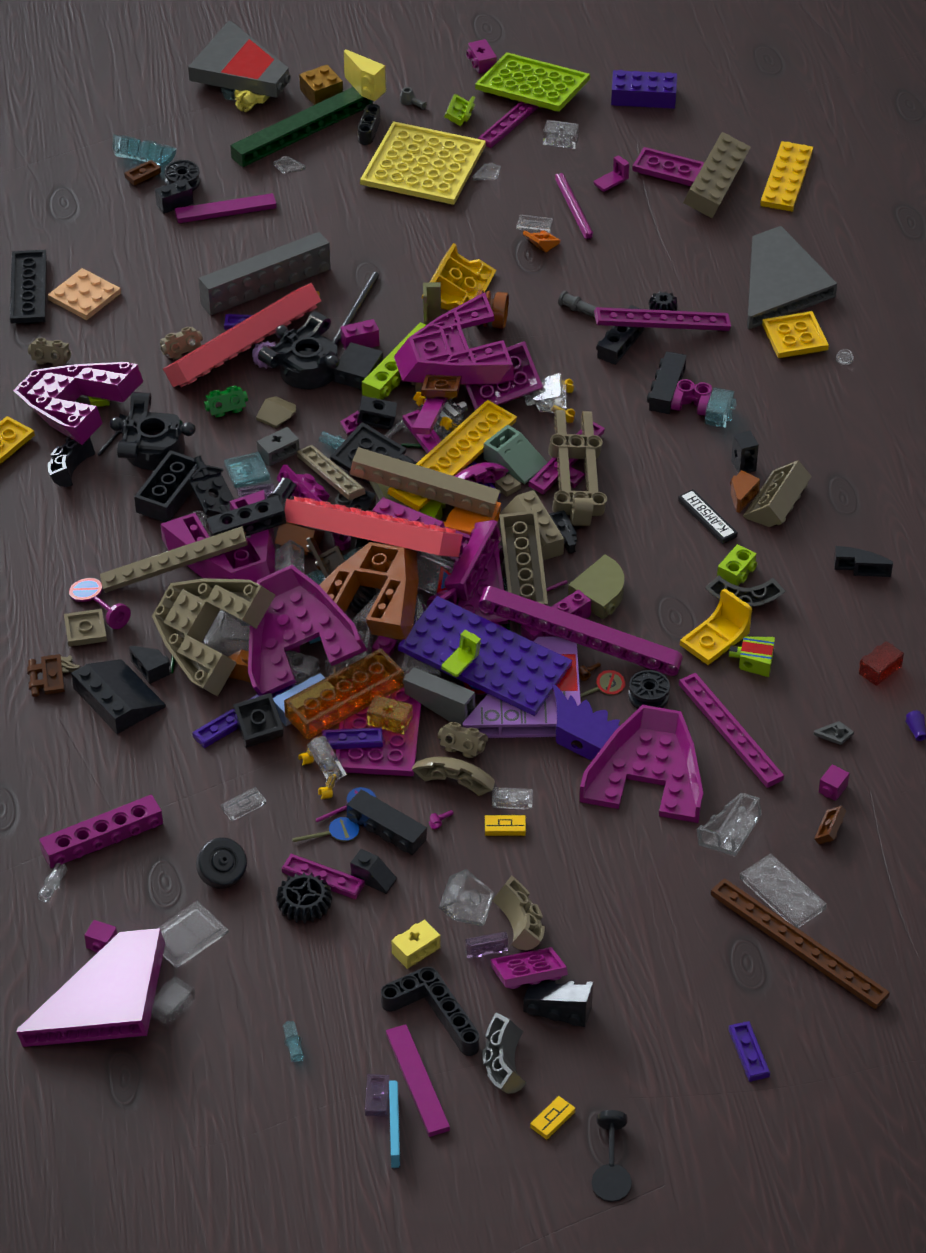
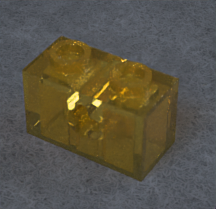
[367,695,413,735]

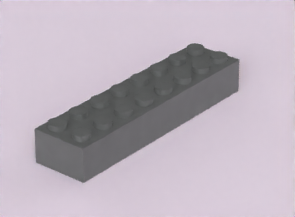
[199,232,331,316]

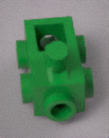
[204,386,248,417]

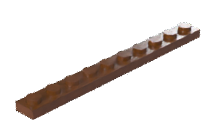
[711,878,890,1010]

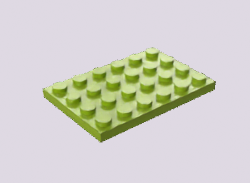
[475,52,590,112]

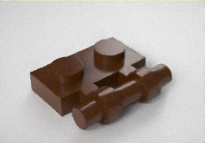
[27,654,65,697]

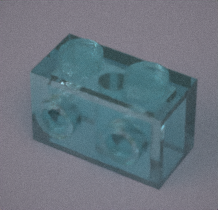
[705,387,737,428]

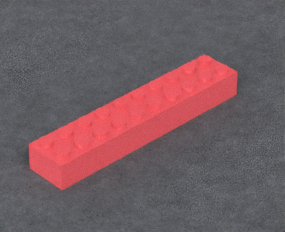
[163,283,321,387]
[284,496,463,557]

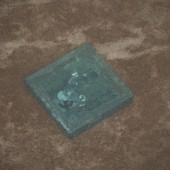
[224,452,270,488]

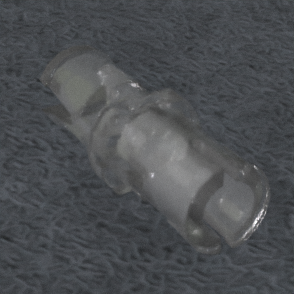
[37,863,68,902]

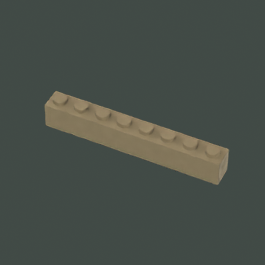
[350,447,500,518]

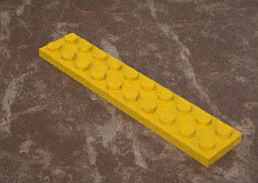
[387,400,517,511]

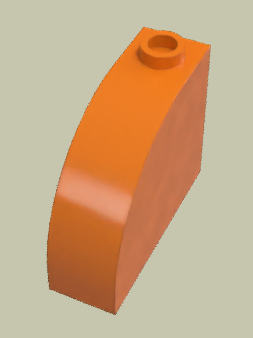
[443,502,501,535]

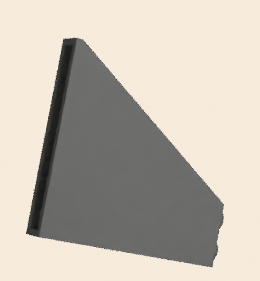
[747,226,837,329]

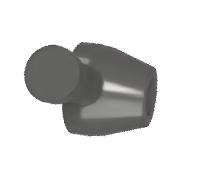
[400,87,427,110]

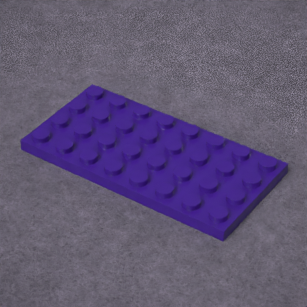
[398,596,572,716]

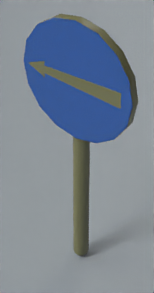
[292,817,359,842]

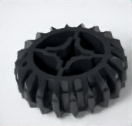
[276,872,332,924]

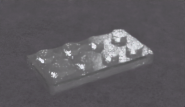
[740,853,827,928]

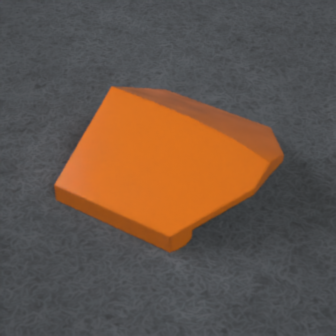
[523,230,561,252]

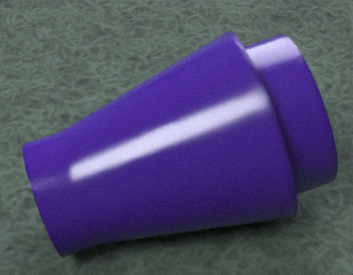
[905,710,926,741]

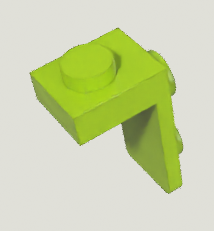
[441,630,481,677]

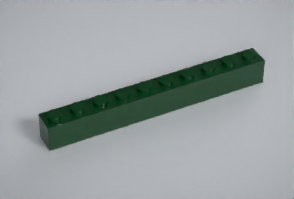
[230,87,373,168]

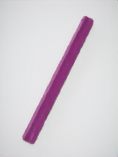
[555,173,593,239]

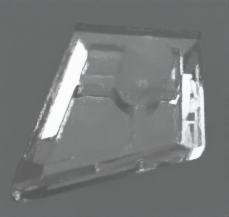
[273,156,306,174]
[473,162,501,180]

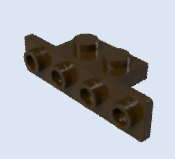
[306,537,346,581]

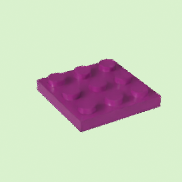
[490,947,568,989]

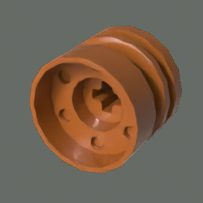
[476,290,509,329]

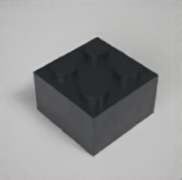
[233,693,283,748]

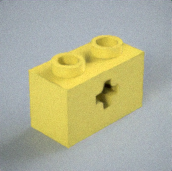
[391,919,440,969]

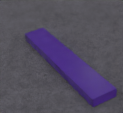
[192,684,296,748]

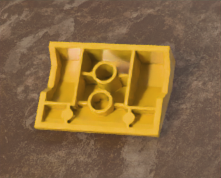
[421,243,496,310]

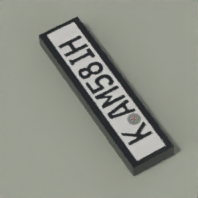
[678,489,738,544]

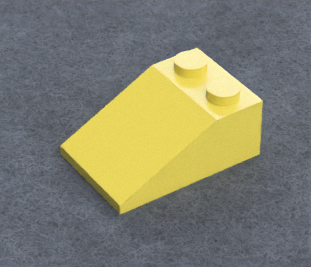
[344,49,386,101]

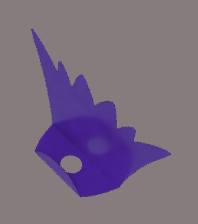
[552,682,620,760]

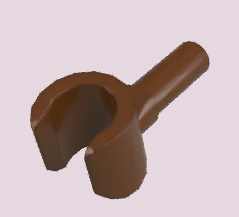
[579,662,601,681]

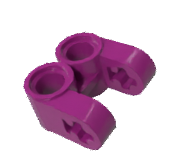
[671,379,712,416]

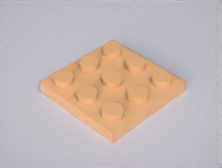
[48,268,121,320]

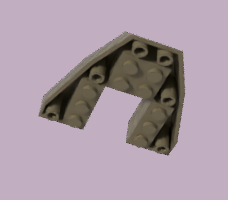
[152,578,275,697]

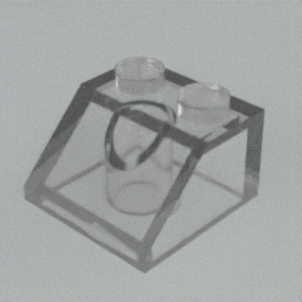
[439,869,495,926]

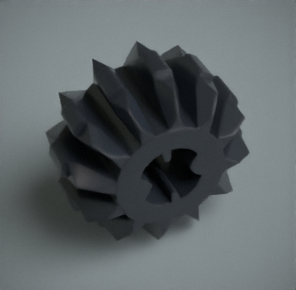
[649,291,678,311]
[348,585,376,614]

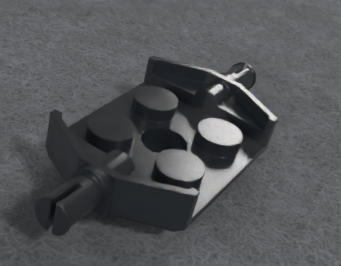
[189,456,234,516]

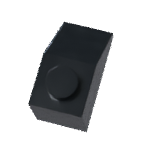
[129,646,171,684]
[350,849,397,894]

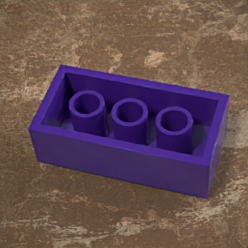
[611,70,677,108]

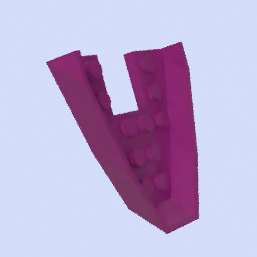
[394,292,514,384]
[248,565,367,696]
[579,705,703,823]

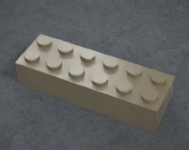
[683,132,751,218]
[499,510,549,606]

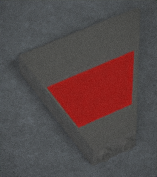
[188,21,291,98]

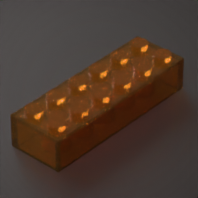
[284,648,404,740]

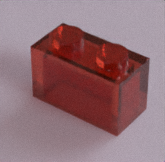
[859,641,904,686]

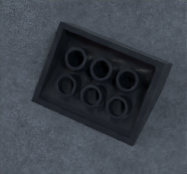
[71,659,166,734]

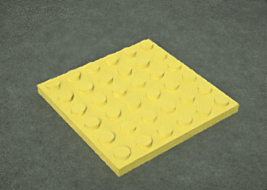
[360,121,486,205]

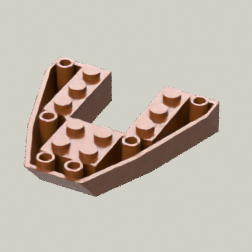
[319,542,419,640]

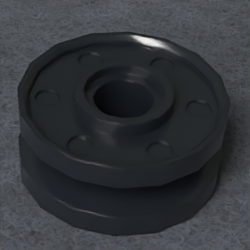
[165,160,200,191]
[628,670,670,709]

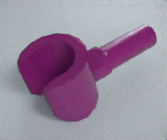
[429,810,454,830]

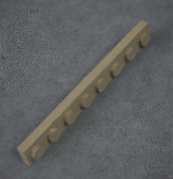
[100,526,248,593]

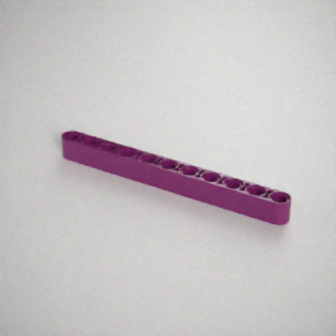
[478,586,683,676]

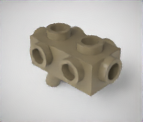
[160,327,203,360]
[28,338,71,367]
[438,722,488,758]

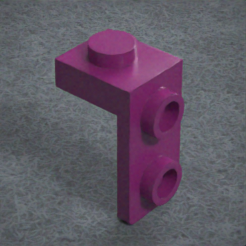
[594,155,629,191]

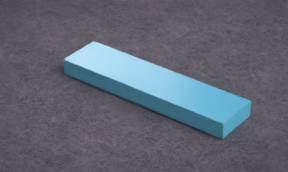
[389,1081,400,1168]

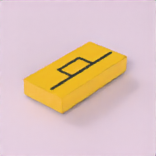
[485,815,526,836]
[530,1096,576,1140]

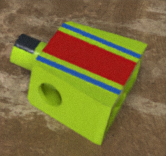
[729,636,775,677]

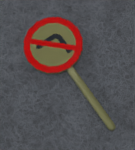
[580,670,625,698]

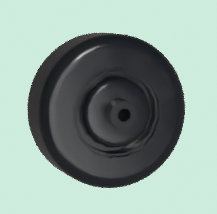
[196,837,247,889]

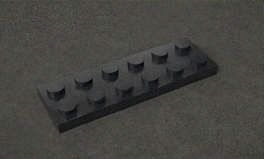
[10,250,47,324]

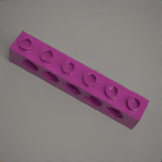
[39,794,163,868]

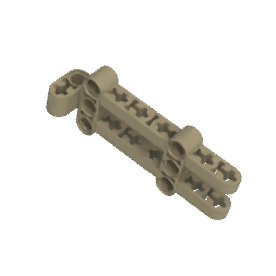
[548,410,607,526]

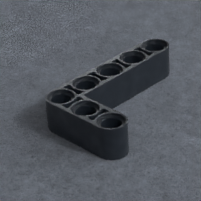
[381,967,479,1056]

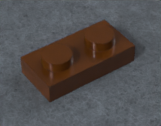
[124,160,161,186]
[814,805,846,844]

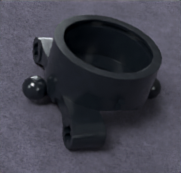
[258,311,340,389]
[109,392,196,470]

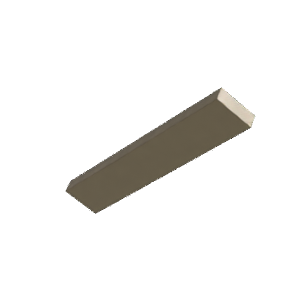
[296,445,366,501]

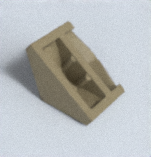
[256,396,296,428]

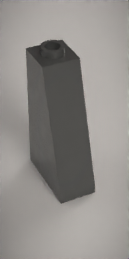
[403,667,476,727]

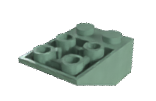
[483,425,548,484]

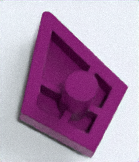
[340,411,360,436]

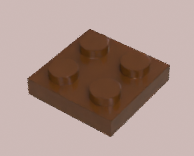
[421,375,462,399]

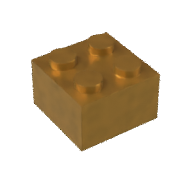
[299,65,343,105]

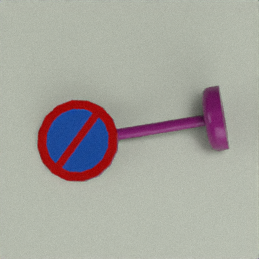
[69,578,131,629]

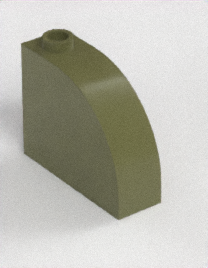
[568,554,624,619]

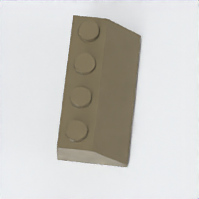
[743,460,812,527]
[500,490,564,560]

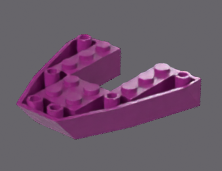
[13,362,143,445]
[161,490,277,583]

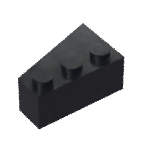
[523,980,593,1027]

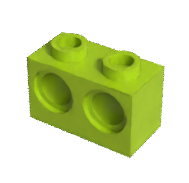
[717,544,757,586]

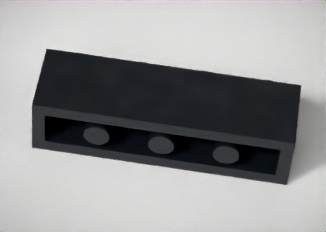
[647,351,687,414]
[347,789,427,856]

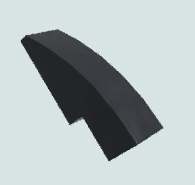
[834,546,893,577]

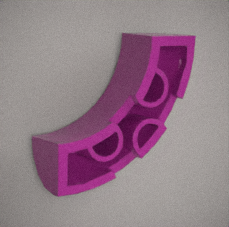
[455,462,509,484]

